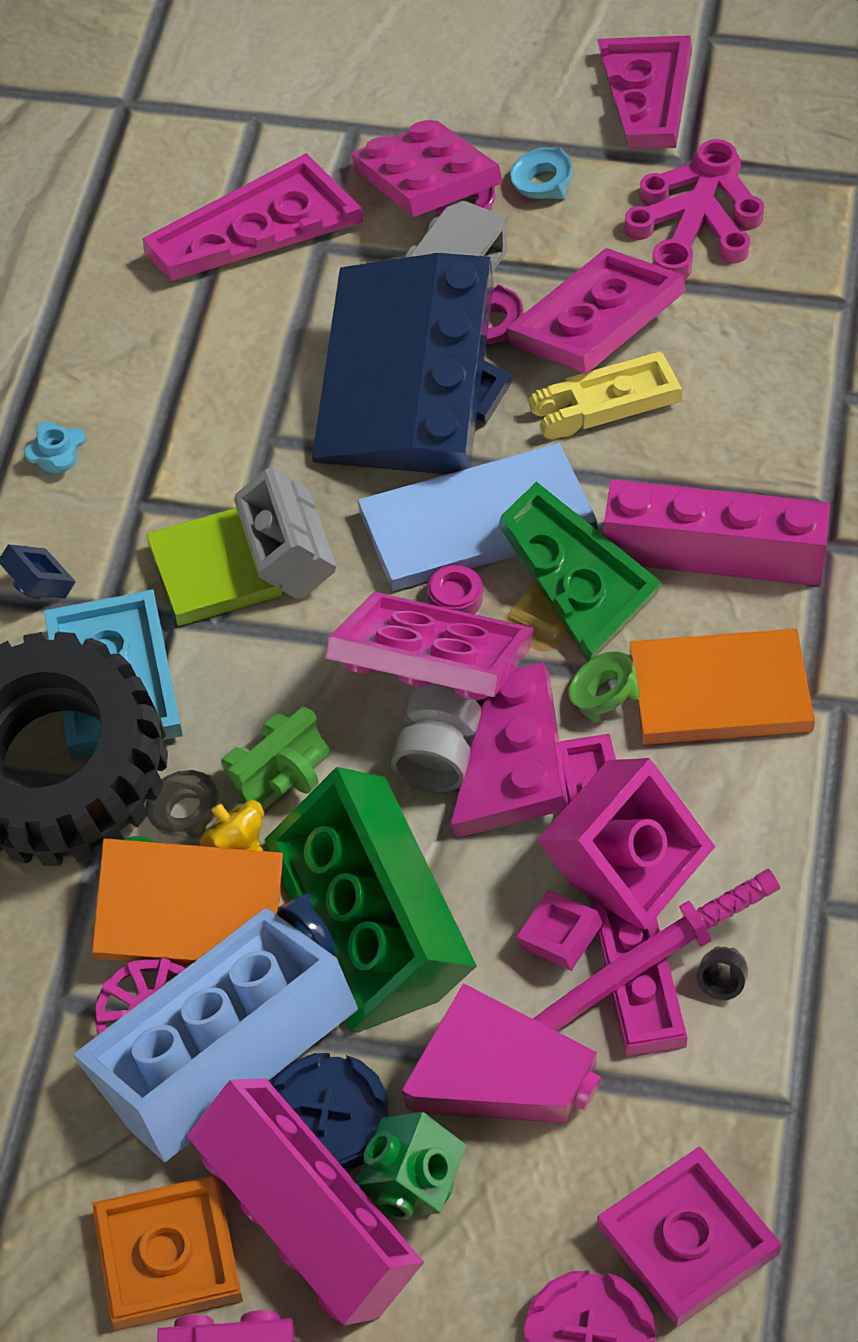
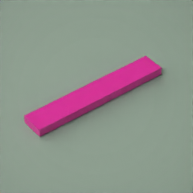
[559,733,688,1058]

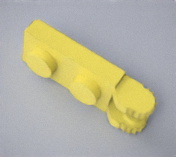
[528,352,682,441]

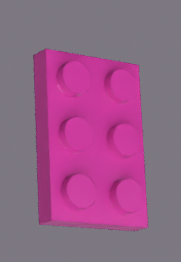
[351,120,502,217]
[506,248,686,374]

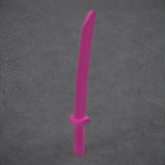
[532,868,780,1031]

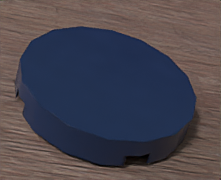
[271,1053,389,1172]

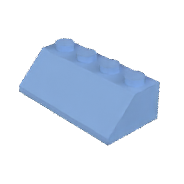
[73,908,358,1162]

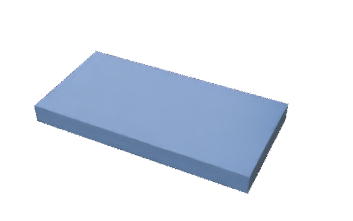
[358,443,597,592]

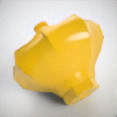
[199,800,264,851]

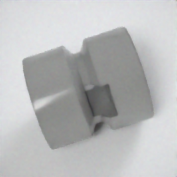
[391,684,481,793]

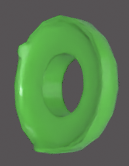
[569,651,640,723]

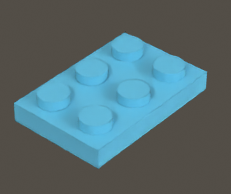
[44,590,183,759]

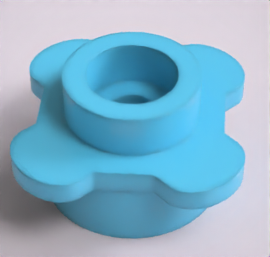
[24,421,86,473]

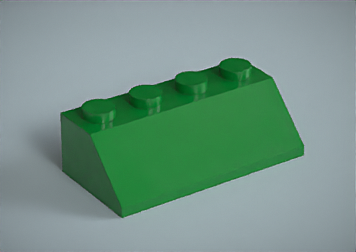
[264,767,477,1033]

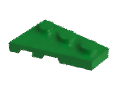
[498,481,662,662]

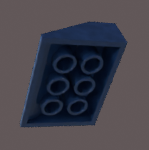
[312,253,494,474]

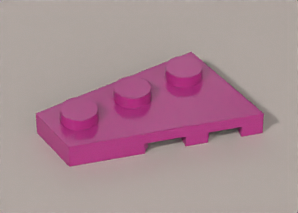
[597,35,692,149]
[450,662,568,838]

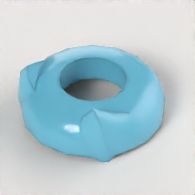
[510,147,573,199]

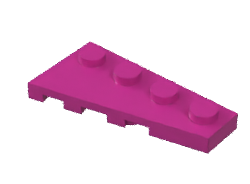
[142,153,363,281]

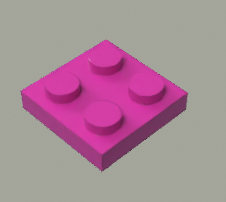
[597,1146,782,1327]

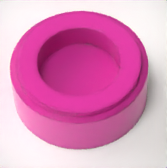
[428,565,483,614]

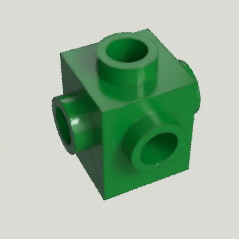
[356,1112,467,1220]

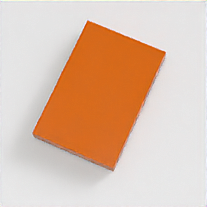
[629,628,815,745]
[92,838,283,966]

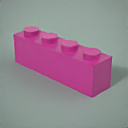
[603,479,830,586]
[187,1078,424,1325]

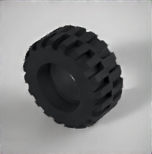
[0,631,168,866]

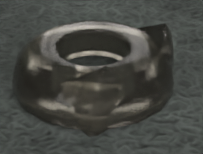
[146,770,220,839]

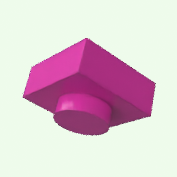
[516,890,603,971]

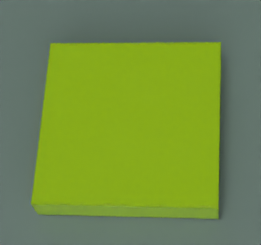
[146,508,283,626]

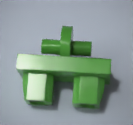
[221,706,331,811]

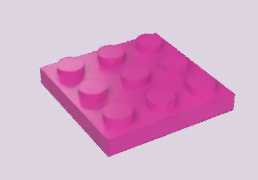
[326,592,534,700]

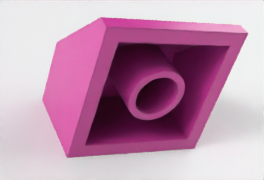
[536,758,715,929]

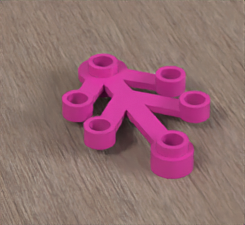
[624,139,764,280]

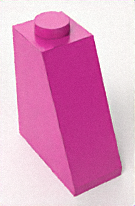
[402,983,602,1123]

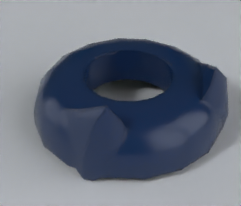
[276,894,336,956]

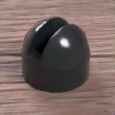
[696,946,748,1000]

